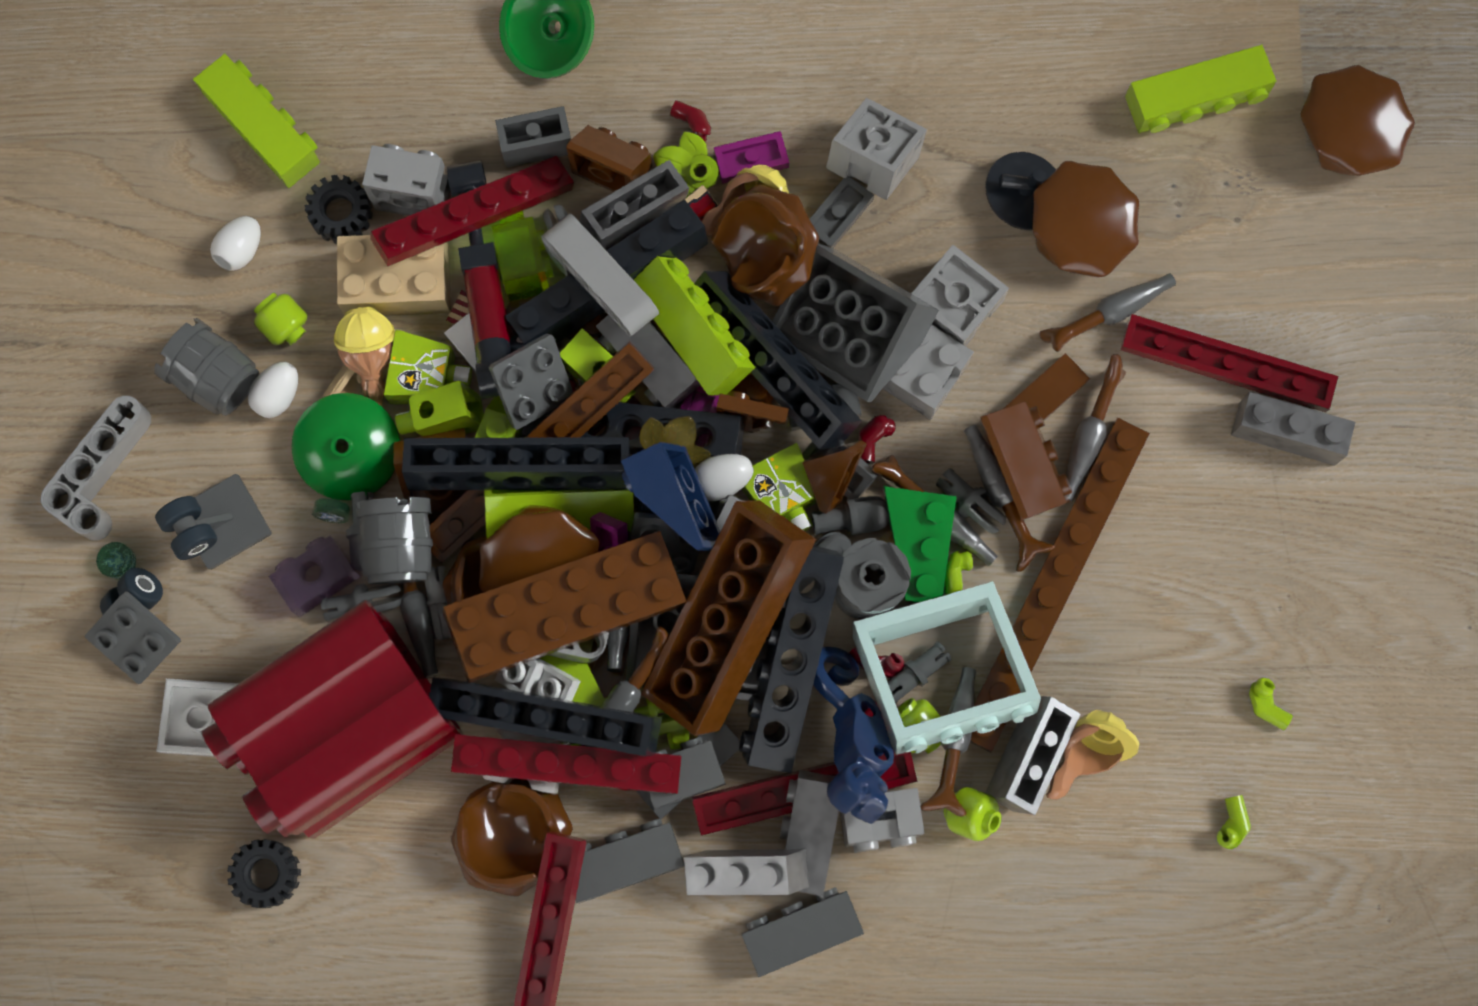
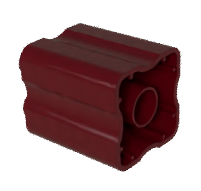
[201,599,464,839]

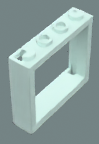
[853,582,1041,755]

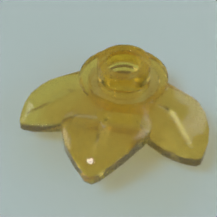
[640,416,711,469]

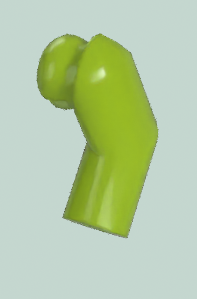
[944,551,973,595]
[1249,678,1293,731]
[1217,795,1251,849]

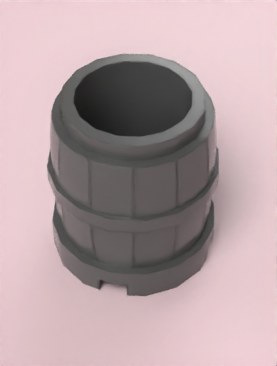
[154,318,259,416]
[356,497,433,584]
[834,538,911,620]

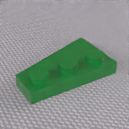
[883,486,956,602]

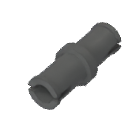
[887,642,952,704]

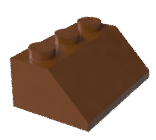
[980,401,1072,520]

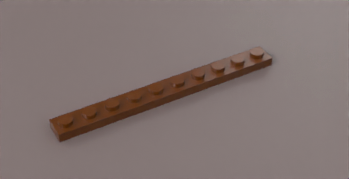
[970,417,1150,753]

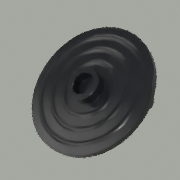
[985,152,1056,231]

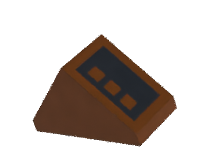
[803,440,867,514]

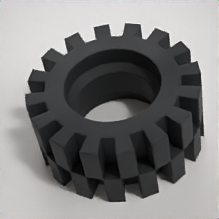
[305,175,373,244]
[227,839,301,908]

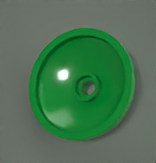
[499,0,595,79]
[291,393,400,500]

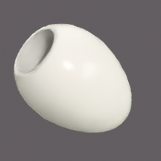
[210,216,261,271]
[248,362,298,418]
[695,454,754,501]

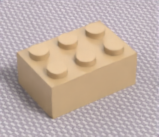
[337,235,451,316]

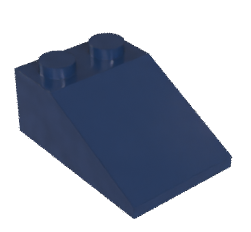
[621,442,720,551]

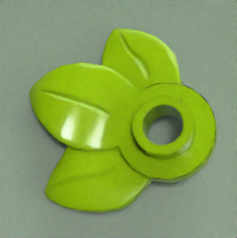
[653,132,719,198]

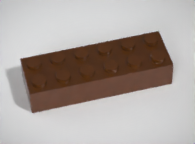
[641,500,816,736]
[443,531,687,683]

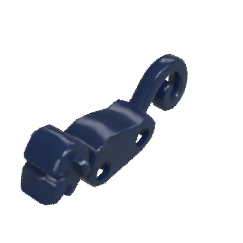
[813,646,894,824]

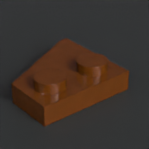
[716,391,789,433]

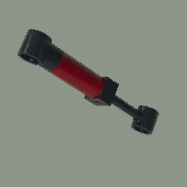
[447,160,512,399]

